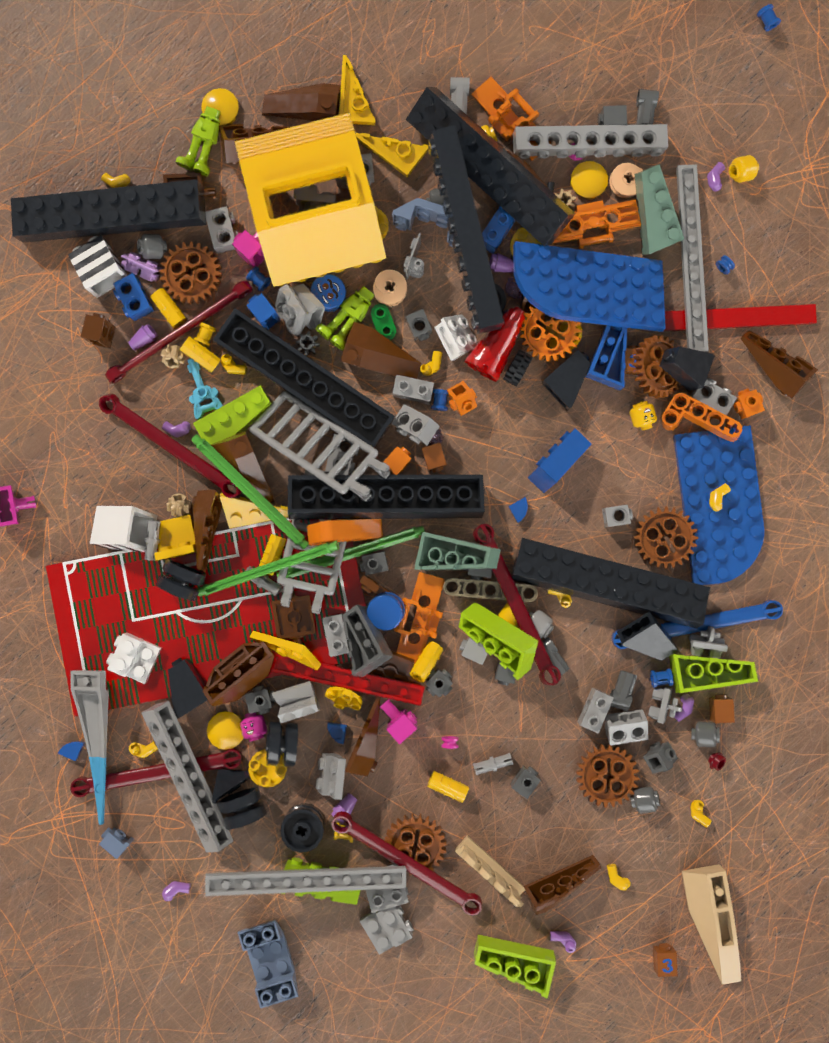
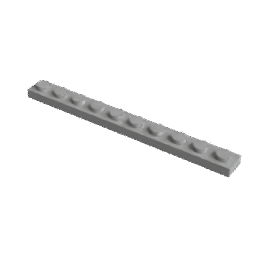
[676,164,709,352]
[205,866,406,896]

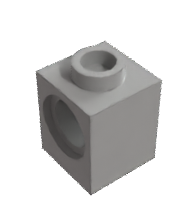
[602,505,633,527]
[459,636,488,665]

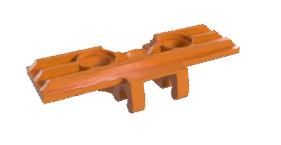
[471,77,552,161]
[552,199,641,249]
[394,572,445,665]

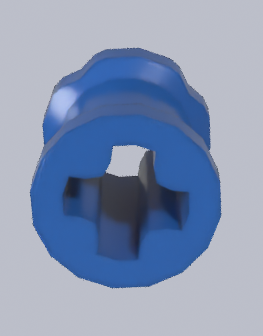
[757,4,781,32]
[246,266,271,292]
[431,389,448,411]
[650,668,673,688]

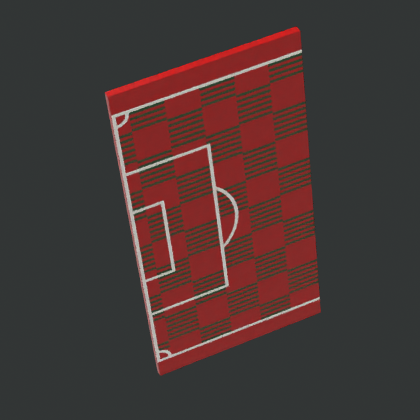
[46,518,366,717]

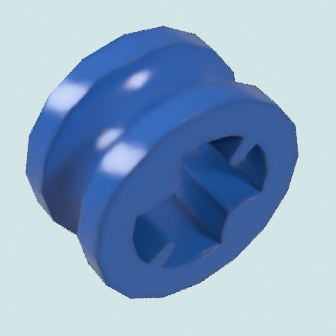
[716,255,735,275]

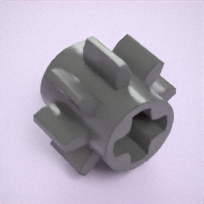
[296,331,320,357]

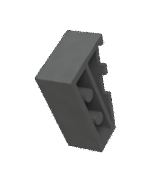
[342,605,394,677]

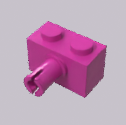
[232,230,265,268]
[0,485,36,527]
[380,699,418,745]

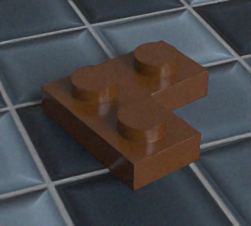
[360,575,390,594]

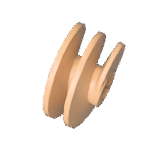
[609,163,643,198]
[373,270,407,307]

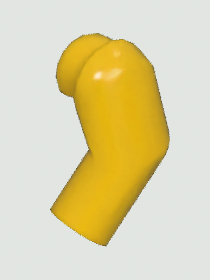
[101,173,131,188]
[420,351,442,376]
[221,354,247,375]
[709,483,731,511]
[547,590,572,608]
[129,741,158,758]
[690,800,711,828]
[607,864,631,890]

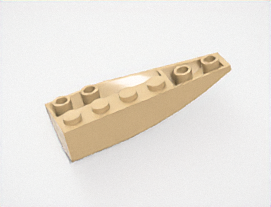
[681,864,741,985]

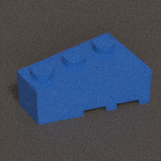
[585,325,627,390]
[528,428,592,493]

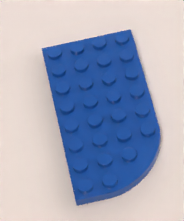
[513,241,665,332]
[673,425,765,585]

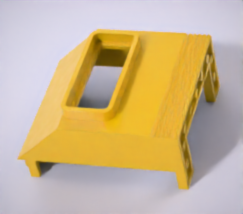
[235,112,386,287]

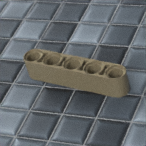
[443,578,538,602]

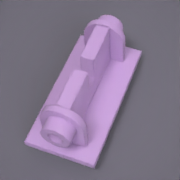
[121,252,163,282]

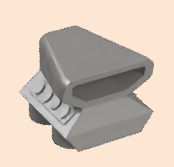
[275,284,325,336]
[272,681,320,723]

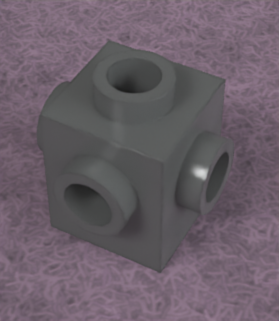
[425,668,453,698]
[244,685,276,714]
[643,742,678,774]

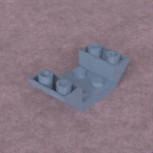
[392,198,453,247]
[237,920,298,1009]

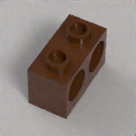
[80,313,116,349]

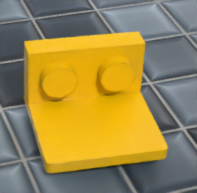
[154,515,196,561]

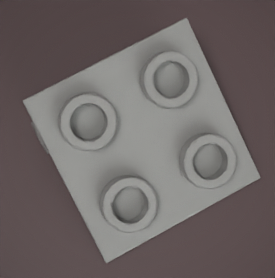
[403,233,424,280]
[366,864,409,913]

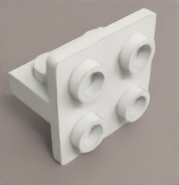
[434,314,477,361]

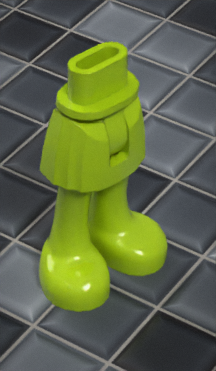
[175,106,221,176]
[315,286,375,351]

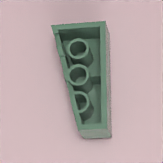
[635,164,684,255]
[414,532,501,571]

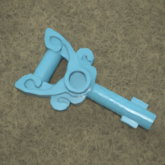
[187,358,223,420]

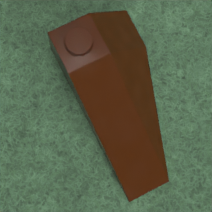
[341,322,422,379]
[740,330,818,399]
[192,490,222,573]
[345,696,381,777]
[524,855,601,916]

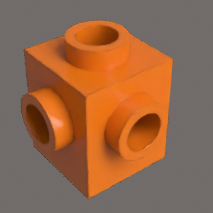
[447,381,478,416]
[733,388,765,420]

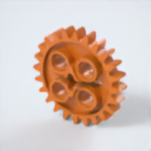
[520,306,582,362]

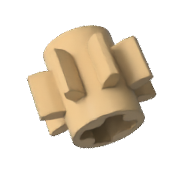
[555,189,576,210]
[161,344,186,368]
[166,494,191,517]

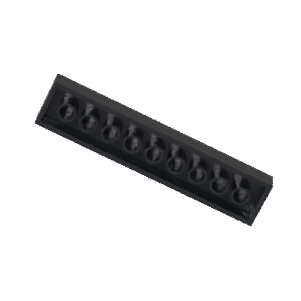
[406,87,576,246]
[428,125,504,334]
[11,180,206,243]
[213,308,395,448]
[288,475,485,520]
[511,538,710,629]

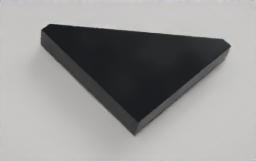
[212,769,251,804]

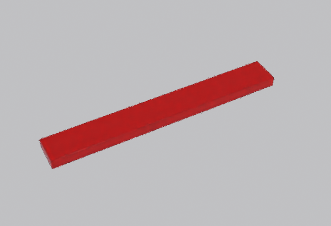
[663,304,817,332]
[270,652,425,706]

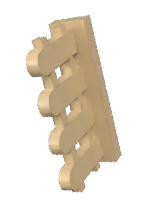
[455,835,525,908]

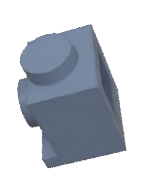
[99,827,134,859]

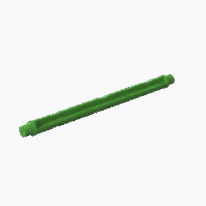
[191,434,309,550]
[276,526,425,579]
[197,541,339,597]

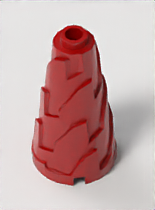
[464,306,526,382]

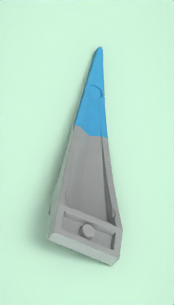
[71,670,109,825]

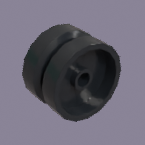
[155,559,206,601]
[266,722,298,767]
[217,787,267,830]
[280,803,326,853]

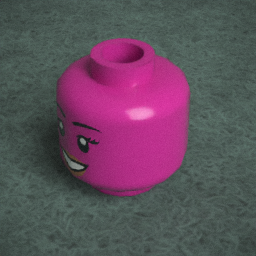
[240,712,267,742]

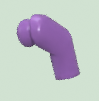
[707,162,725,191]
[162,421,191,437]
[675,693,694,722]
[162,881,191,901]
[550,931,576,953]

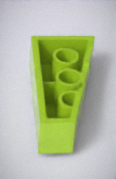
[193,385,272,445]
[459,602,538,680]
[669,654,758,693]
[281,858,360,905]
[474,935,556,999]

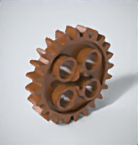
[159,241,223,305]
[632,335,681,398]
[634,506,698,569]
[576,743,640,808]
[384,813,447,876]

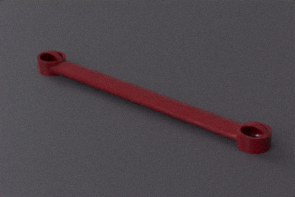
[105,280,253,384]
[99,394,242,498]
[473,524,561,686]
[70,748,243,797]
[332,811,482,916]

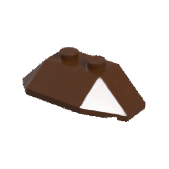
[203,642,274,706]

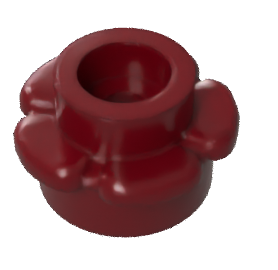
[708,752,726,771]

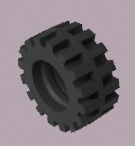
[503,349,533,386]

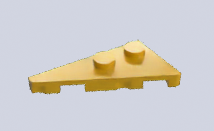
[339,55,376,125]
[356,133,428,178]
[220,493,288,529]
[250,631,321,671]

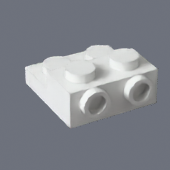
[106,633,162,684]

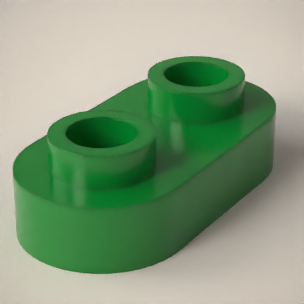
[371,304,396,341]

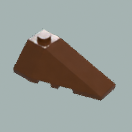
[262,83,341,121]
[219,124,290,164]
[211,431,274,503]

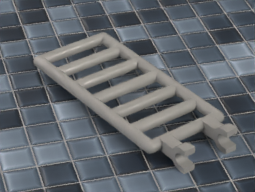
[249,391,390,502]
[277,470,352,614]

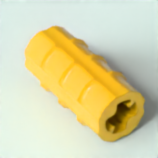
[151,288,187,329]
[179,336,221,373]
[259,534,287,576]
[409,641,443,682]
[427,771,469,803]

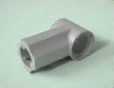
[450,77,470,115]

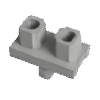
[689,626,728,659]
[648,688,682,724]

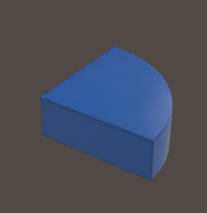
[508,497,528,523]
[328,722,347,745]
[58,741,85,761]

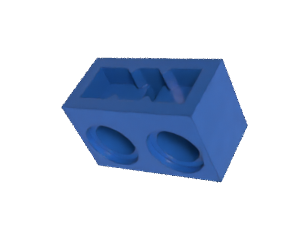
[482,206,515,254]
[113,273,155,321]
[246,293,281,330]

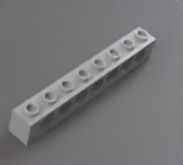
[513,124,668,159]
[141,701,233,852]

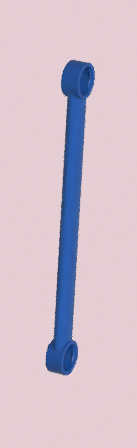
[612,600,783,649]

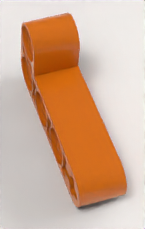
[662,393,742,442]
[307,519,384,546]

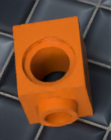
[383,446,412,475]

